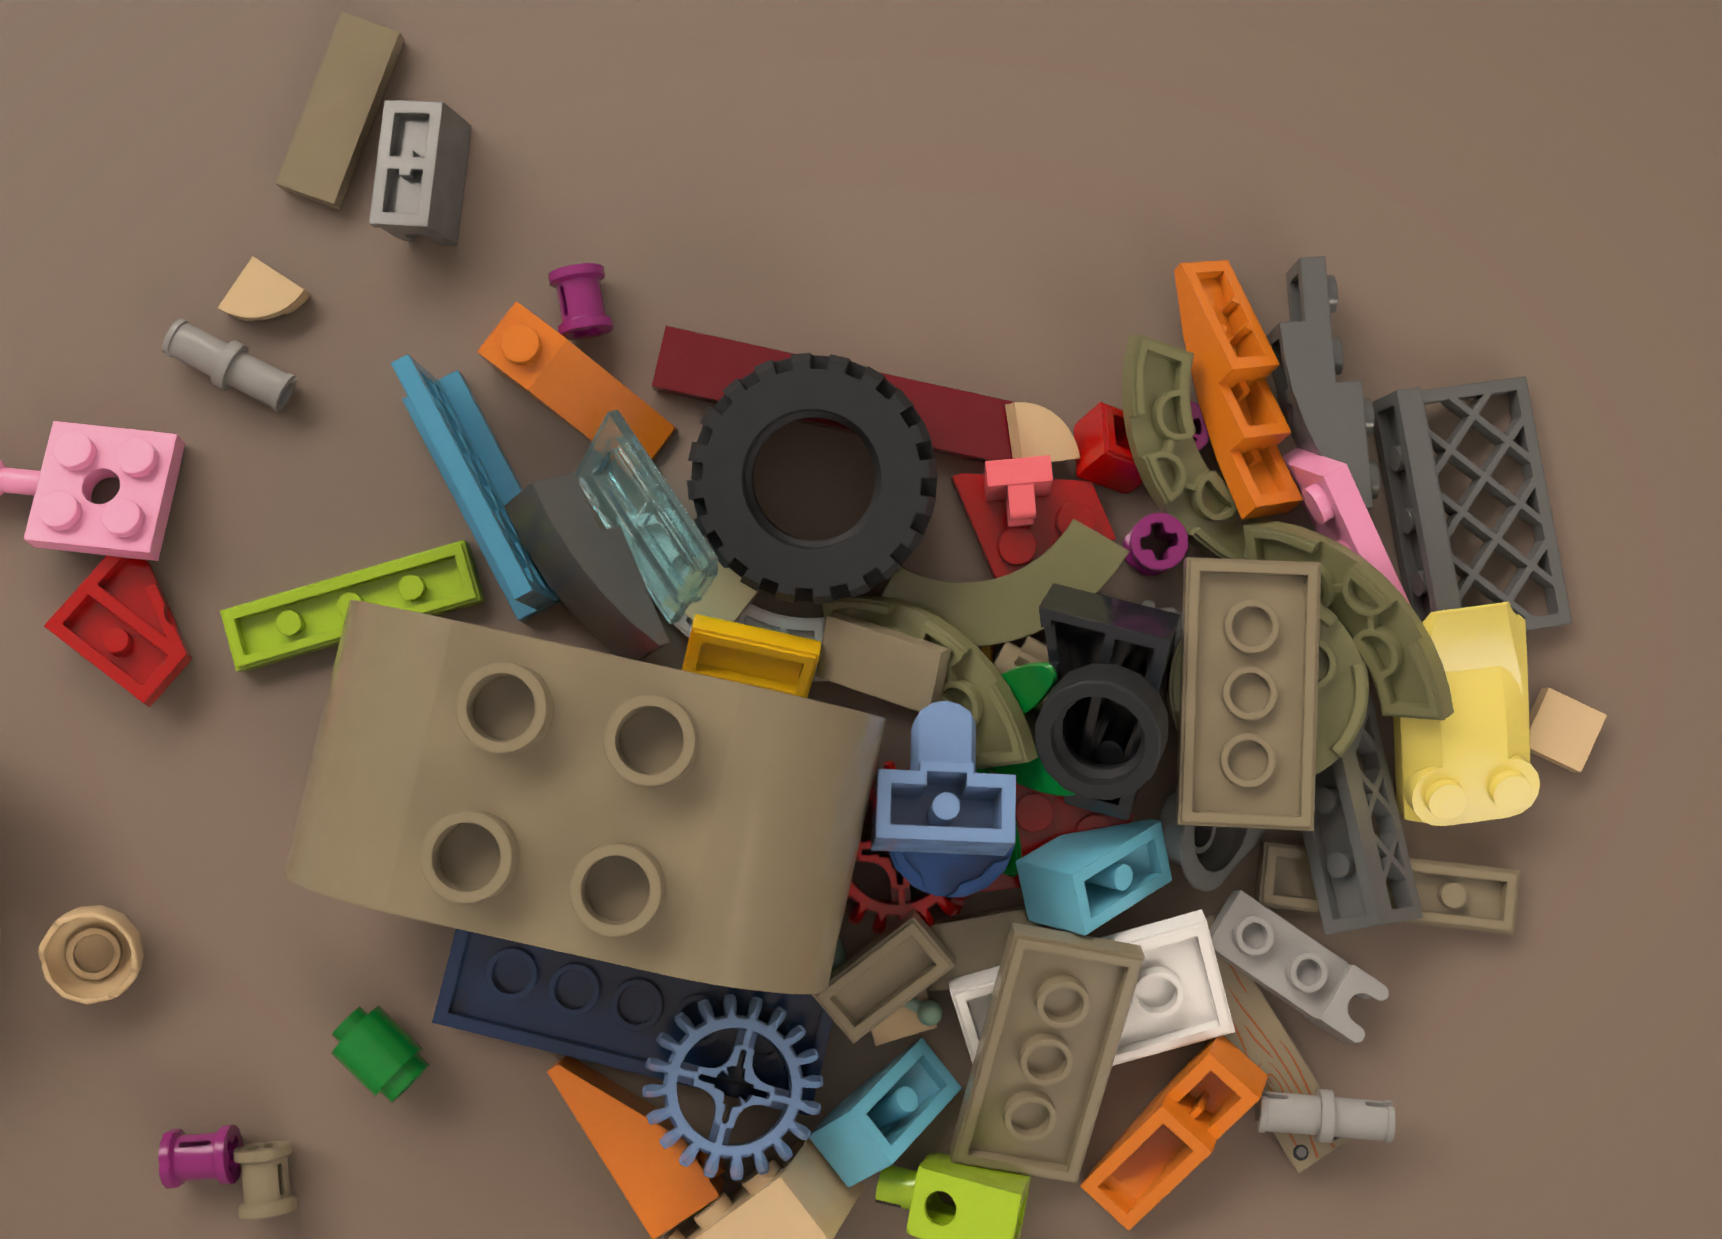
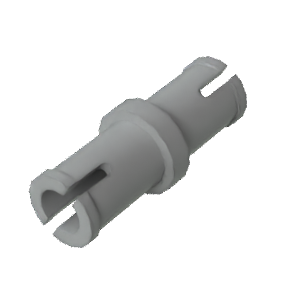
[162,318,297,412]
[1255,1089,1395,1143]

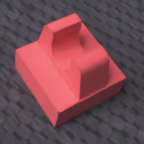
[983,455,1053,528]

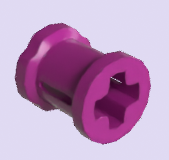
[548,263,614,340]
[1122,513,1188,576]
[158,1125,243,1189]

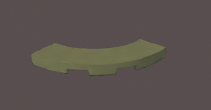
[1122,334,1270,560]
[881,519,1130,646]
[1243,520,1454,720]
[821,595,1038,769]

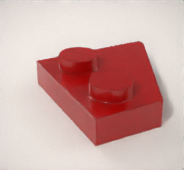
[951,473,1116,579]

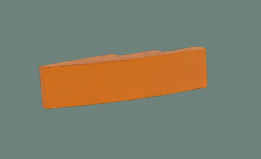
[1174,260,1303,520]

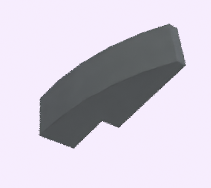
[504,472,669,661]

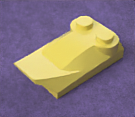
[1393,602,1540,826]

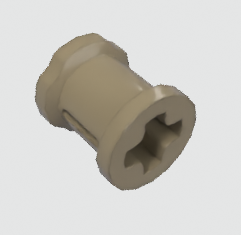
[233,1140,299,1220]

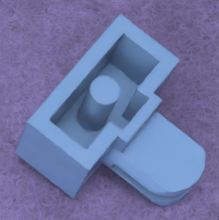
[871,701,1016,856]

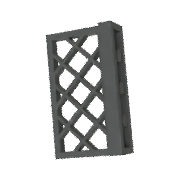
[1372,376,1572,631]

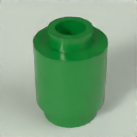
[331,1006,430,1103]

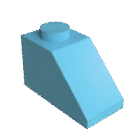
[1015,819,1172,936]
[809,1037,962,1188]

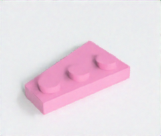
[1282,448,1411,606]

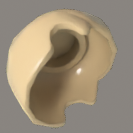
[38,905,144,1005]

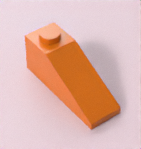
[477,301,677,478]
[547,1056,726,1239]

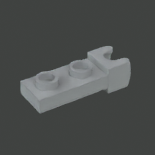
[1209,890,1389,1045]

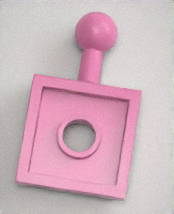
[0,421,185,561]

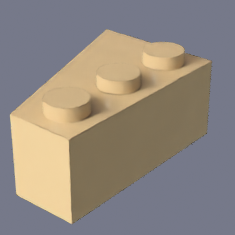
[660,1125,865,1239]

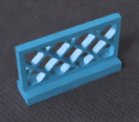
[391,354,562,622]

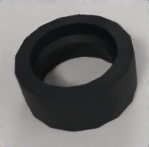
[1035,663,1168,800]

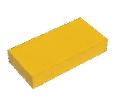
[682,613,821,698]

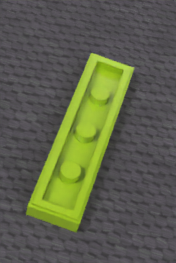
[220,540,485,672]

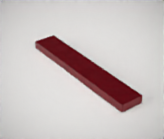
[652,326,1015,463]

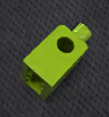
[875,1152,1031,1239]

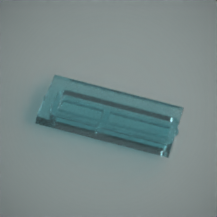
[575,410,719,624]

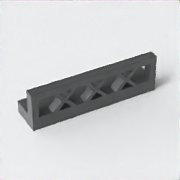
[1302,687,1423,935]

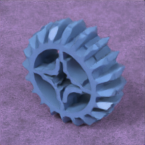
[642,994,823,1180]

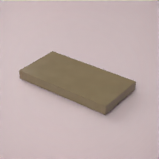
[1175,557,1321,831]
[949,922,1145,1183]

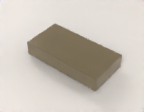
[816,612,951,712]
[812,909,955,1044]

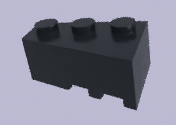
[1039,583,1181,821]

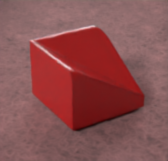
[1073,402,1143,494]

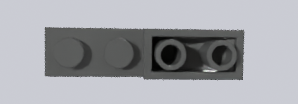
[1266,256,1380,510]

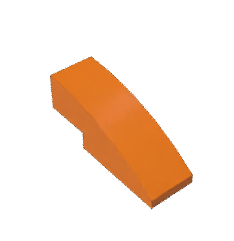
[1080,1035,1268,1231]

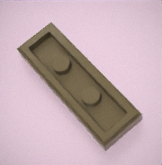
[275,12,405,210]

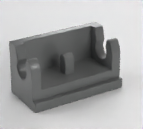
[369,100,472,246]

